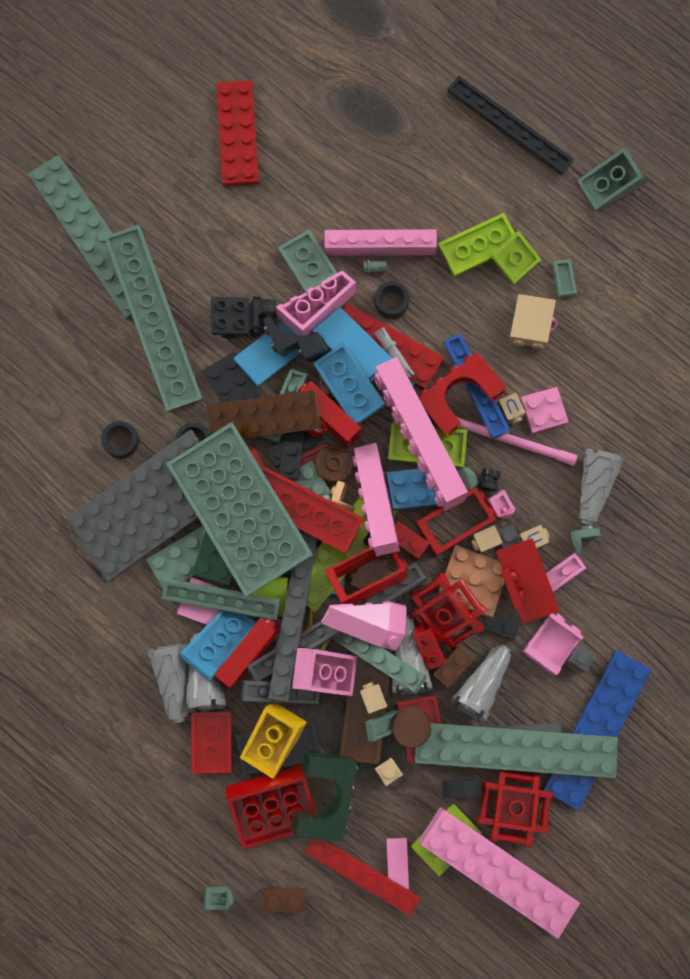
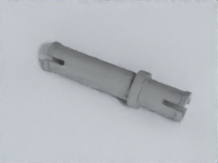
[374,327,415,379]

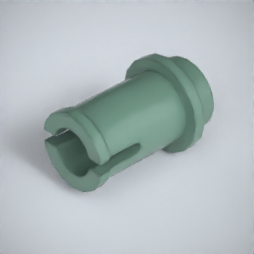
[363,259,386,274]

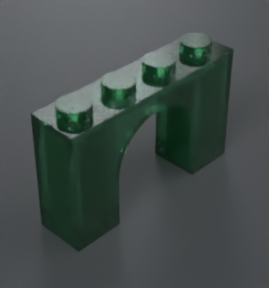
[291,752,358,842]

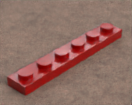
[305,834,421,916]

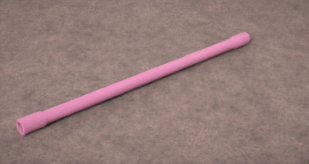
[378,392,578,466]

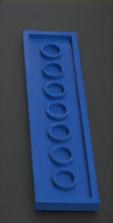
[543,650,652,810]

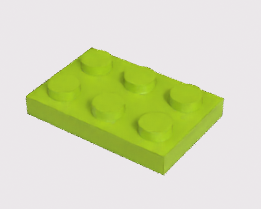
[411,803,482,877]

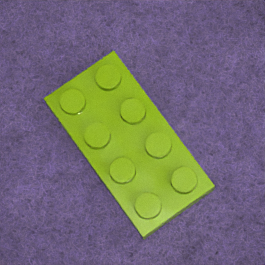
[438,213,515,277]
[388,422,467,468]

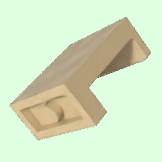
[510,294,556,349]

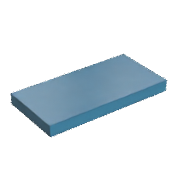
[312,307,392,379]
[233,322,300,387]
[313,342,386,424]
[179,610,257,682]

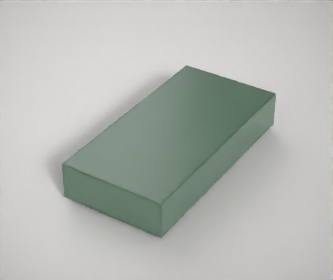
[552,259,577,298]
[365,709,399,742]

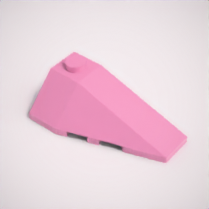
[321,601,407,651]

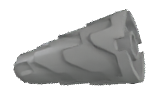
[579,449,624,525]
[392,616,432,695]
[186,633,226,713]
[148,643,188,723]
[451,645,511,722]

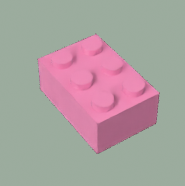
[292,648,357,696]

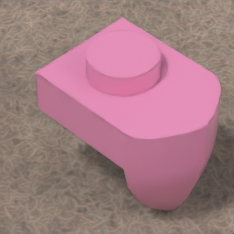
[486,490,515,519]

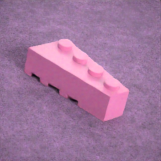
[276,271,356,336]

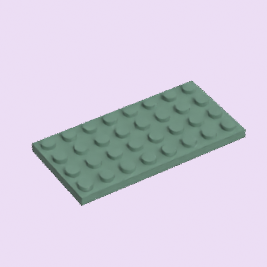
[166,422,313,597]

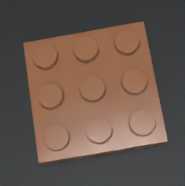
[438,545,505,619]

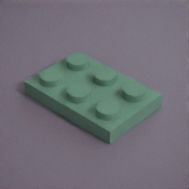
[278,229,337,293]

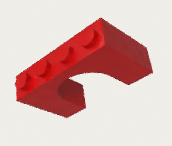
[418,352,507,438]

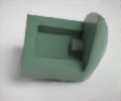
[457,466,478,490]
[571,525,600,554]
[204,887,234,910]

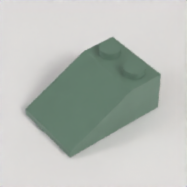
[577,148,647,211]

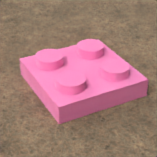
[520,387,569,434]

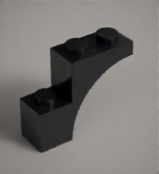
[263,316,330,363]

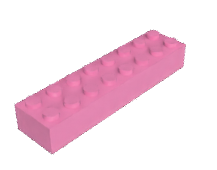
[374,357,468,511]
[418,807,580,939]

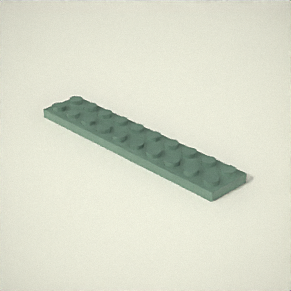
[28,155,132,320]
[104,225,203,412]
[146,461,331,588]
[414,723,618,778]

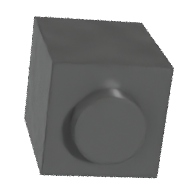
[566,644,597,673]

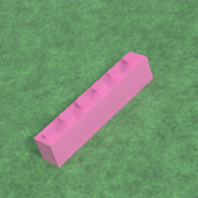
[325,229,437,256]
[352,443,400,556]

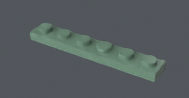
[162,578,281,620]
[332,632,427,694]

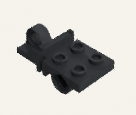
[211,296,277,339]

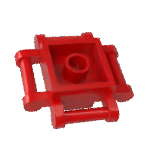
[408,573,487,650]
[477,769,554,847]

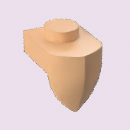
[330,481,355,510]

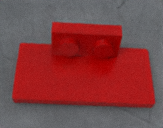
[496,538,559,623]

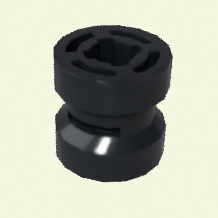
[478,468,501,492]

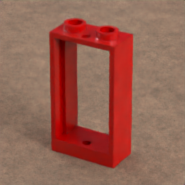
[298,381,361,449]
[415,487,496,557]
[325,548,409,605]
[215,618,281,688]

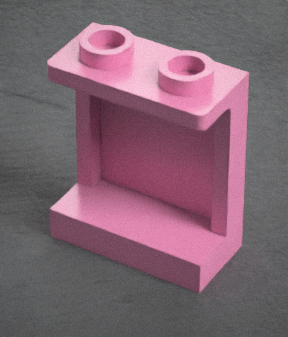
[522,613,584,676]

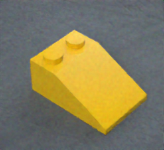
[240,702,307,779]

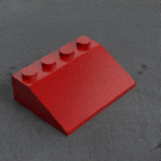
[226,764,320,850]

